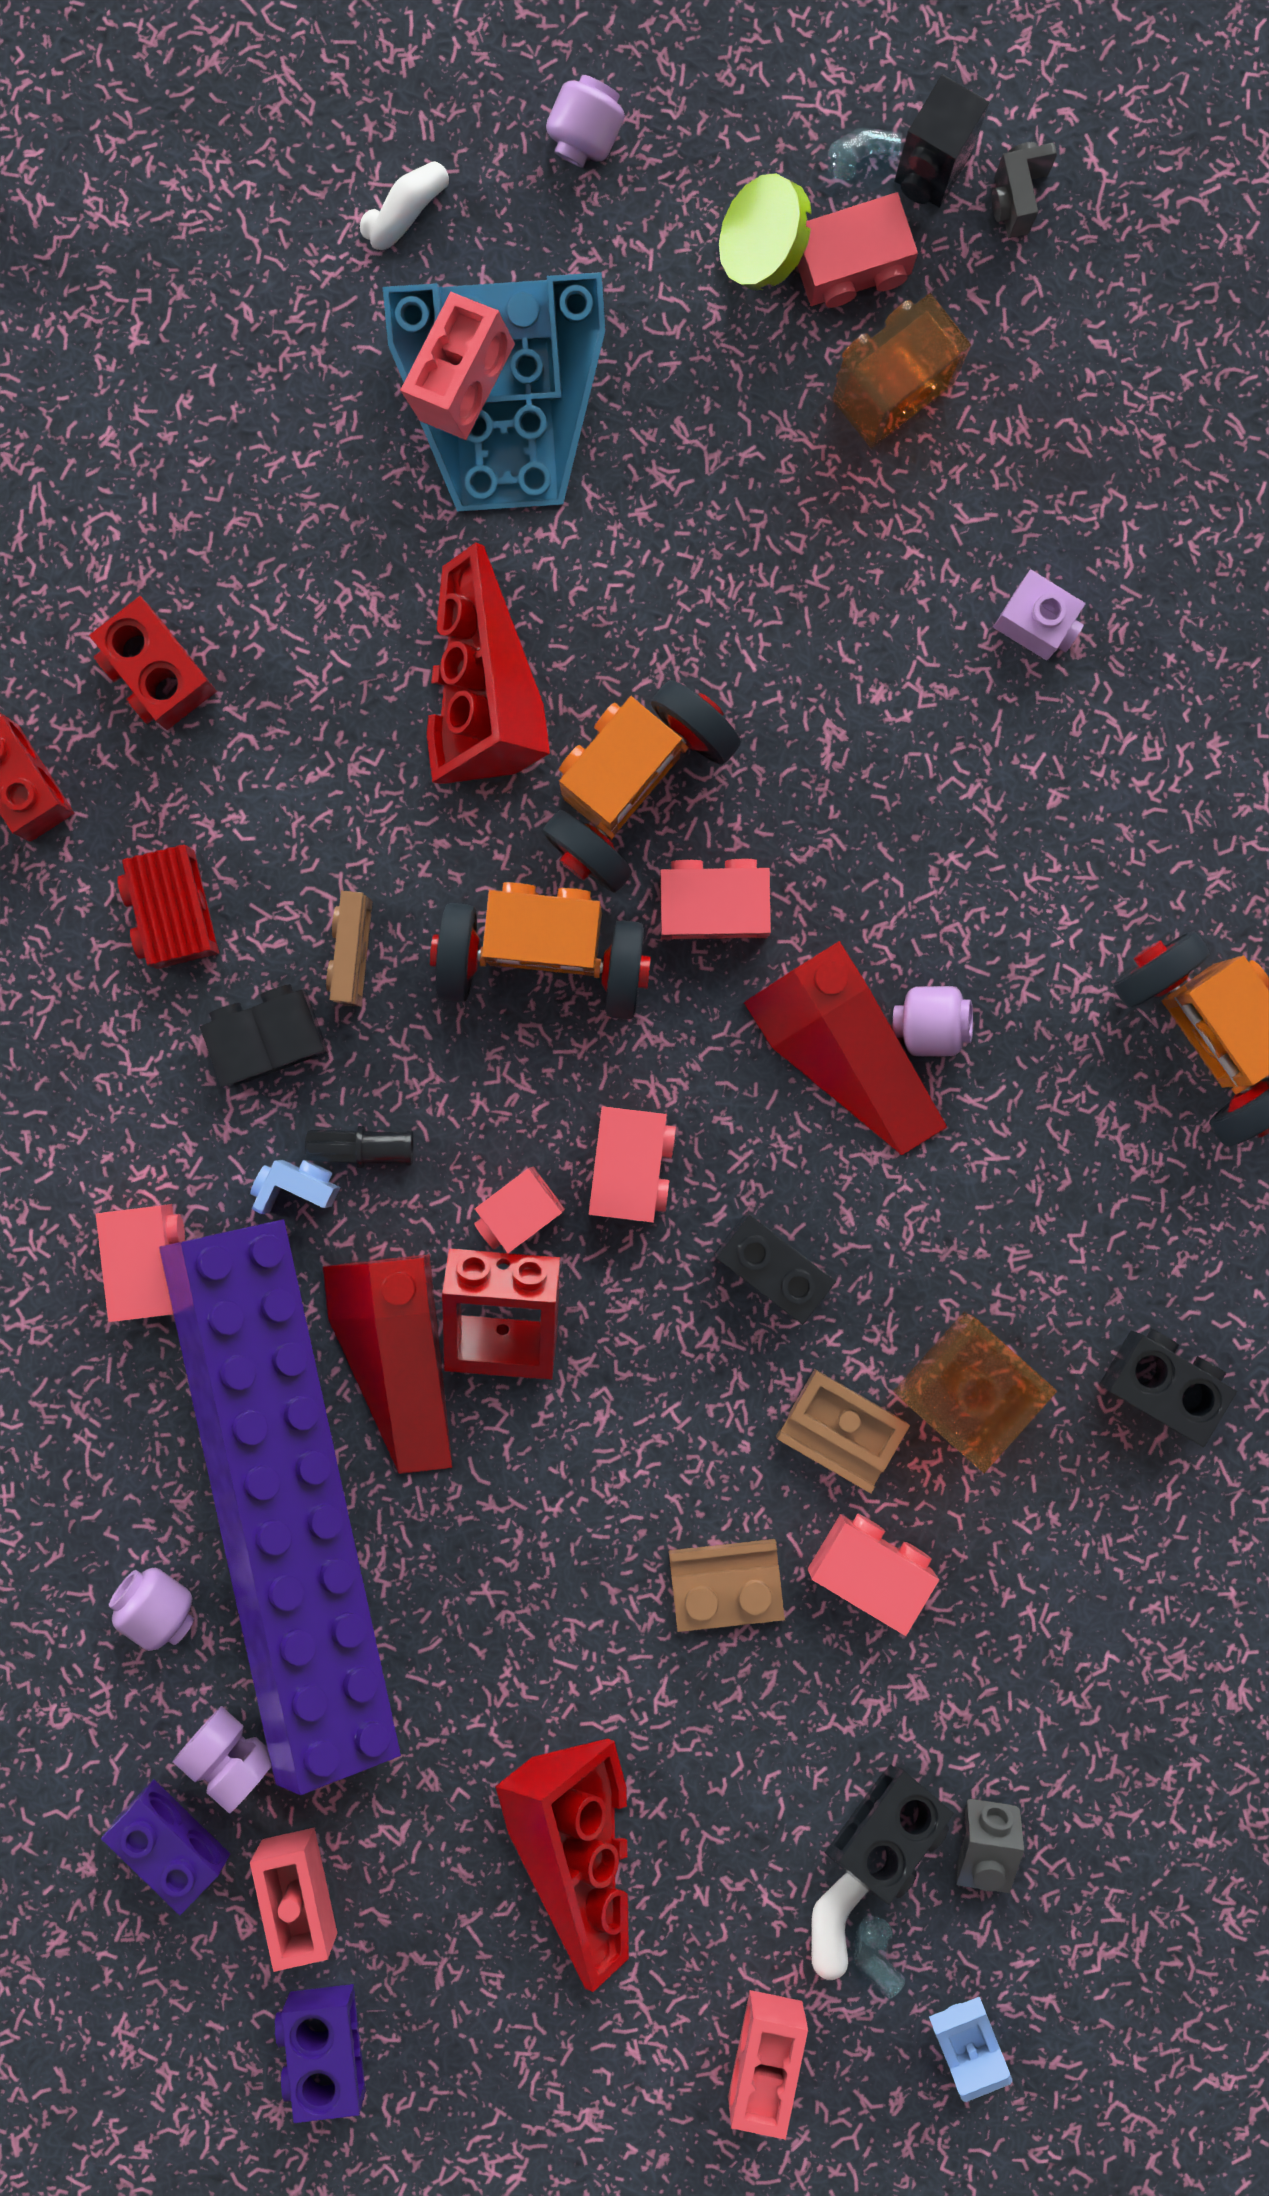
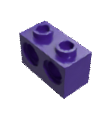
[101,1779,230,1916]
[275,1984,366,2123]

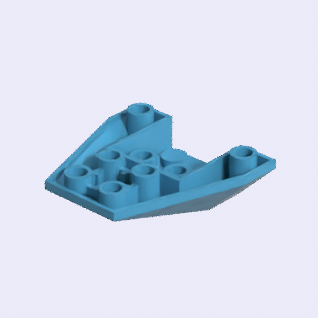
[383,272,605,511]

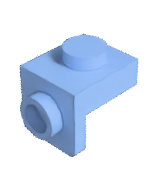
[250,1160,341,1214]
[929,1997,1012,2102]

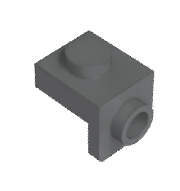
[991,142,1057,238]
[955,1799,1024,1893]

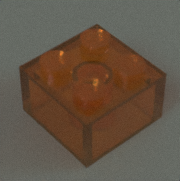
[832,292,971,449]
[893,1311,1057,1473]

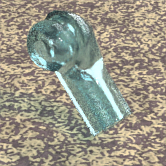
[827,128,902,180]
[853,1915,906,1999]

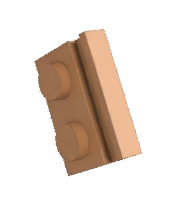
[326,890,373,1007]
[776,1369,910,1493]
[669,1539,785,1632]

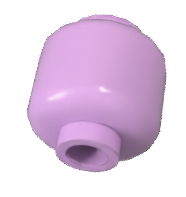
[546,75,625,168]
[893,986,973,1056]
[109,1568,194,1651]

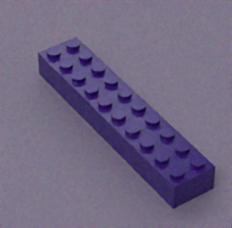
[159,1219,401,1795]

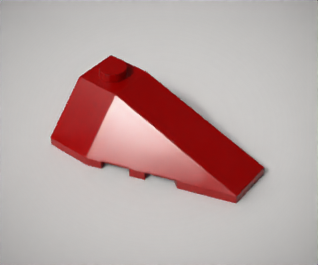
[427,542,550,784]
[743,941,947,1155]
[323,1254,453,1474]
[495,1739,629,1992]

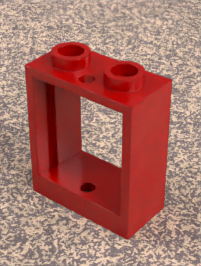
[442,1249,560,1380]

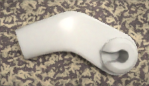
[360,162,449,250]
[811,1873,868,1980]

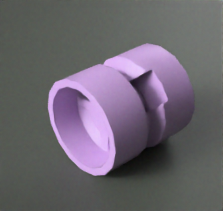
[172,1706,271,1813]

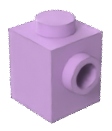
[993,569,1086,661]

